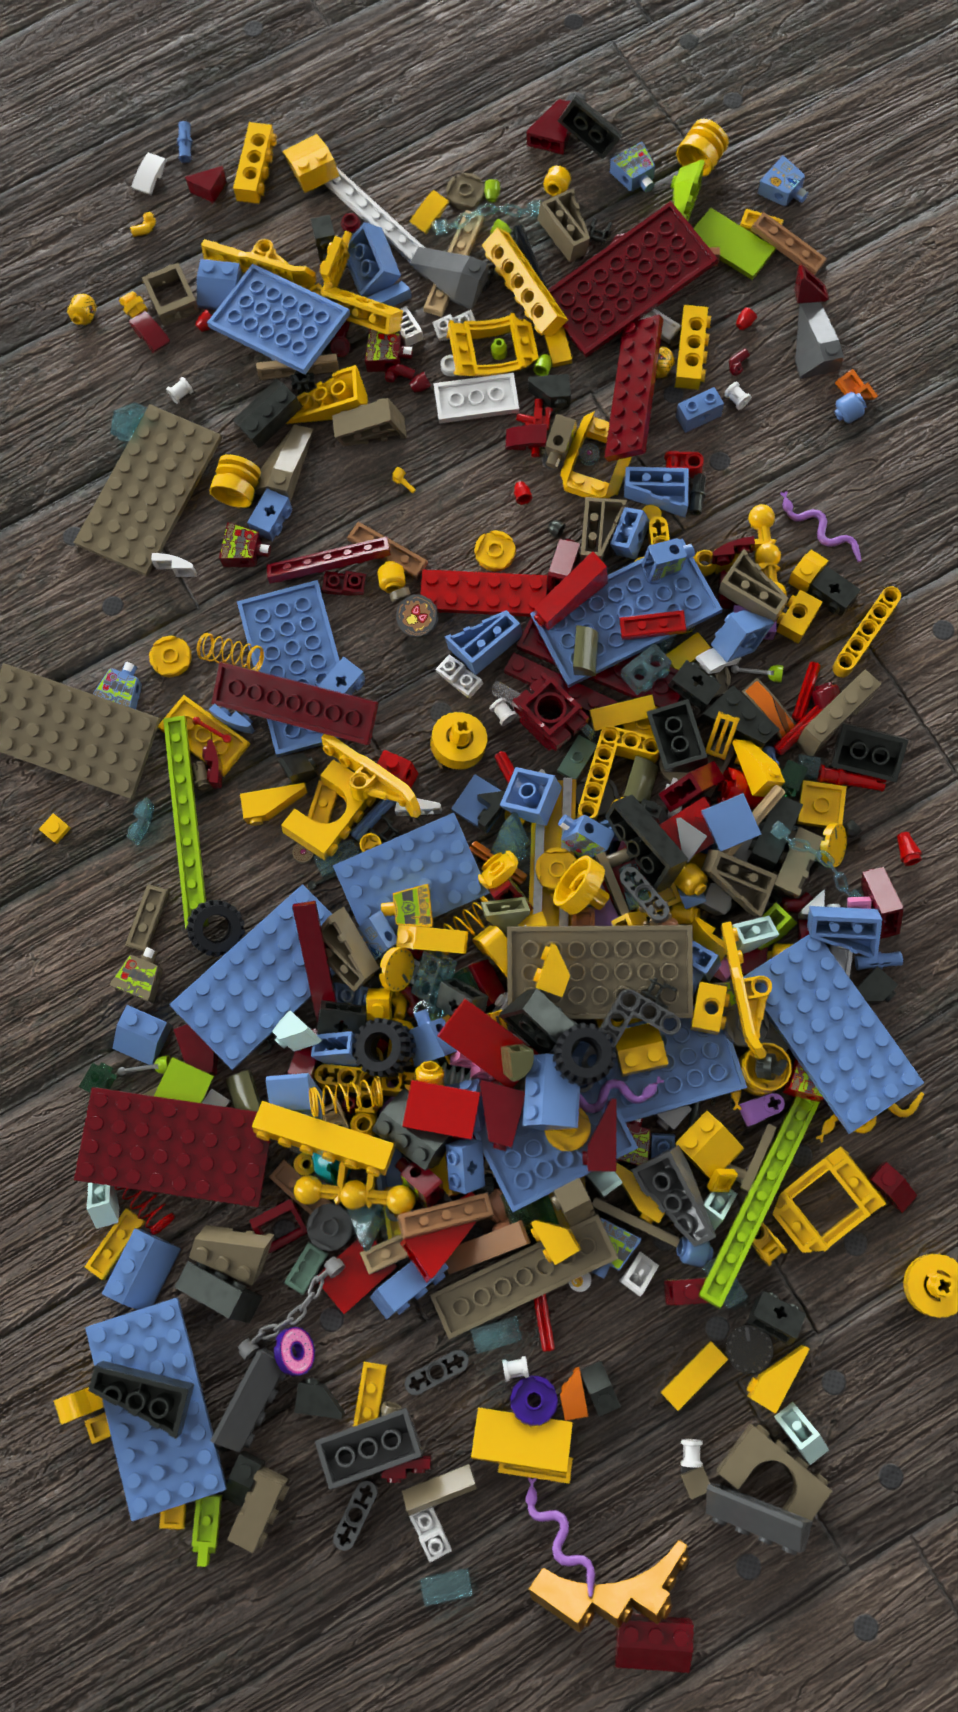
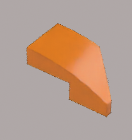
[835,369,878,400]
[560,1367,588,1421]

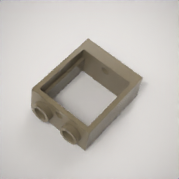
[142,263,200,327]

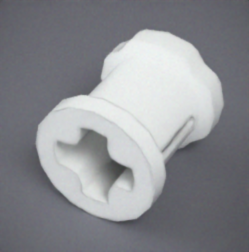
[166,377,193,404]
[724,382,751,410]
[489,698,517,726]
[502,1356,529,1382]
[681,1439,703,1467]

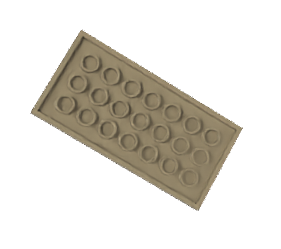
[74,404,222,577]
[0,663,161,799]
[507,925,693,1019]

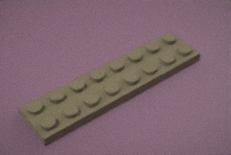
[430,1214,619,1339]

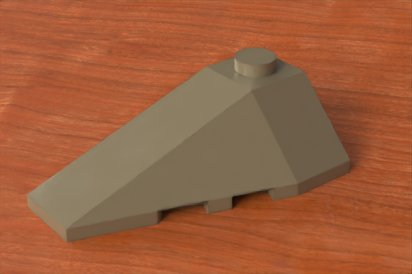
[254,424,314,502]

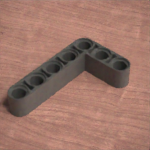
[580,989,681,1092]

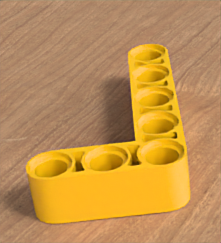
[577,726,660,821]
[472,925,507,977]
[54,1387,104,1425]

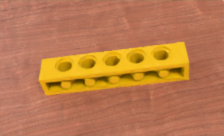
[482,227,568,337]

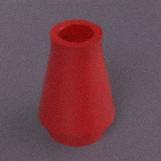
[896,832,922,866]

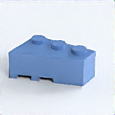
[624,467,689,518]
[445,610,523,675]
[807,906,882,961]
[370,1261,449,1320]

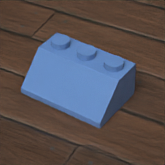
[347,222,401,297]
[523,1054,582,1131]
[102,1228,181,1310]

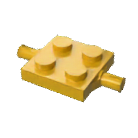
[320,231,352,296]

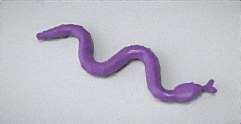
[780,491,862,562]
[579,1076,664,1113]
[526,1477,595,1597]

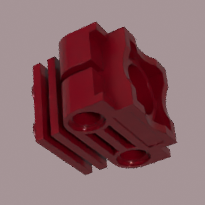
[512,672,589,751]

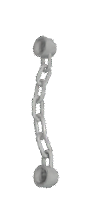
[238,1256,345,1361]

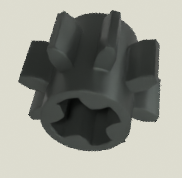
[290,371,315,394]

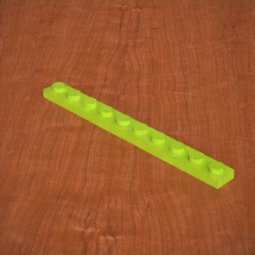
[163,716,209,929]
[699,1097,820,1308]

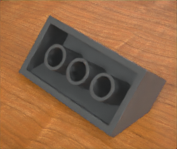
[210,1348,288,1452]
[315,1407,423,1490]
[706,1484,813,1555]

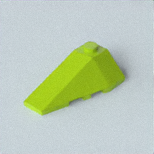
[671,160,705,221]

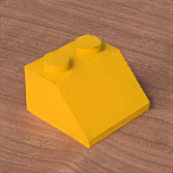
[615,1023,669,1077]
[675,1111,744,1179]

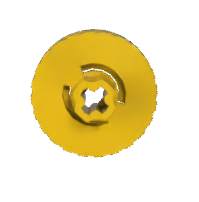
[430,712,488,769]
[553,856,610,915]
[903,1254,958,1318]

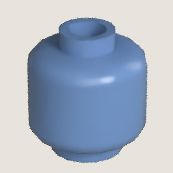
[834,392,867,424]
[677,1236,713,1267]

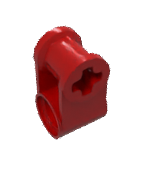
[664,451,704,478]

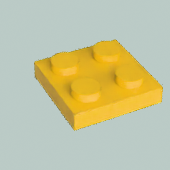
[797,780,847,828]

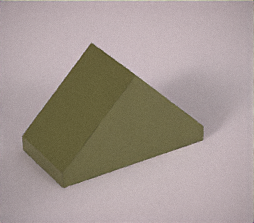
[481,897,530,934]

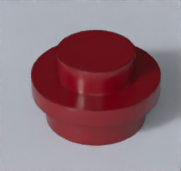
[341,213,361,233]
[330,336,350,357]

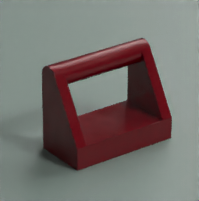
[249,1199,308,1254]

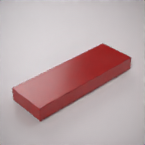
[619,610,686,640]

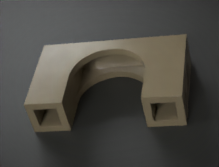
[796,669,881,759]
[716,1423,832,1521]

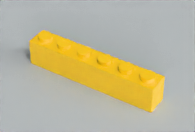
[252,1101,395,1177]

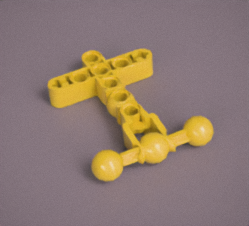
[634,504,787,596]
[294,1047,415,1215]

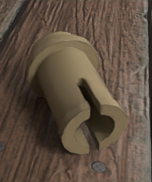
[191,761,211,790]

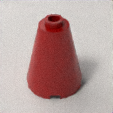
[717,767,764,810]

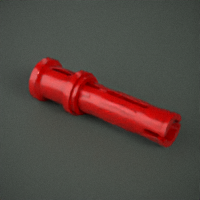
[817,764,886,792]

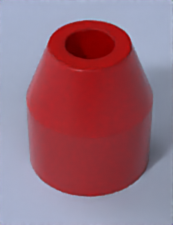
[736,307,757,331]
[195,310,212,332]
[514,481,533,505]

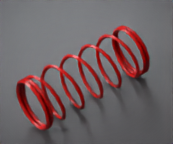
[115,1186,175,1235]

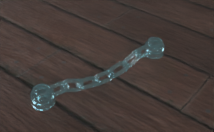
[431,200,542,235]
[770,820,864,897]

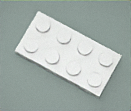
[434,373,519,424]

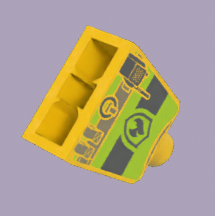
[381,884,433,927]

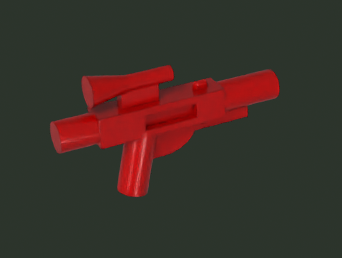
[516,399,553,458]

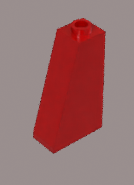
[534,552,608,631]
[400,1191,477,1283]

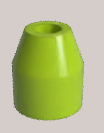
[484,179,500,203]
[490,219,512,235]
[491,338,507,360]
[533,354,552,376]

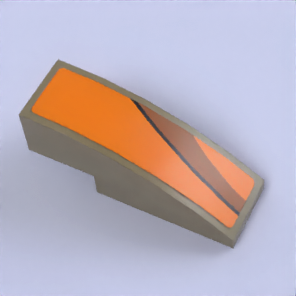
[741,678,796,740]

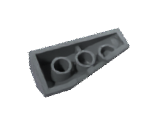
[410,247,489,310]
[795,302,844,379]
[631,1145,716,1247]

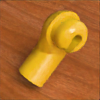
[130,212,156,237]
[391,991,407,1020]

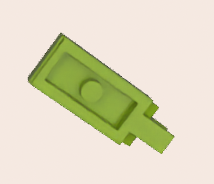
[192,1494,222,1567]

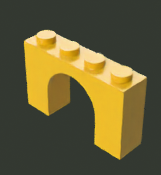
[281,759,376,861]

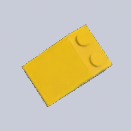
[283,134,339,193]

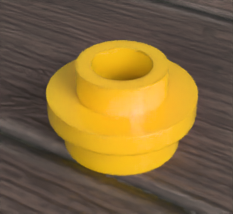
[293,1152,314,1176]

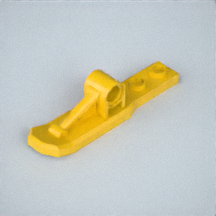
[201,239,316,289]
[321,734,421,818]
[721,922,772,1060]

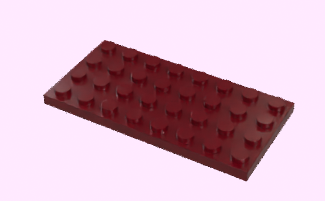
[548,201,718,358]
[74,1087,271,1207]

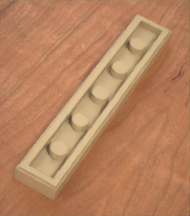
[423,210,484,317]

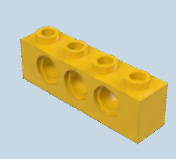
[233,122,277,204]
[322,287,403,335]
[675,305,711,390]

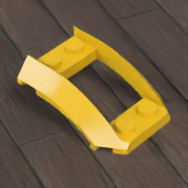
[446,313,539,376]
[560,411,632,499]
[773,1146,886,1253]

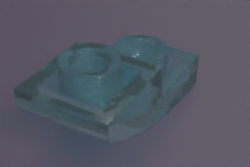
[126,797,154,846]

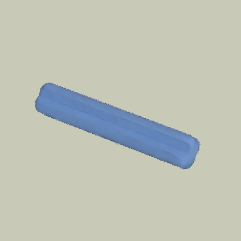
[350,799,396,841]

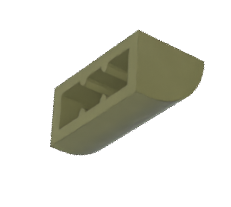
[573,625,599,676]
[624,756,659,804]
[501,1044,534,1081]
[226,1070,261,1112]

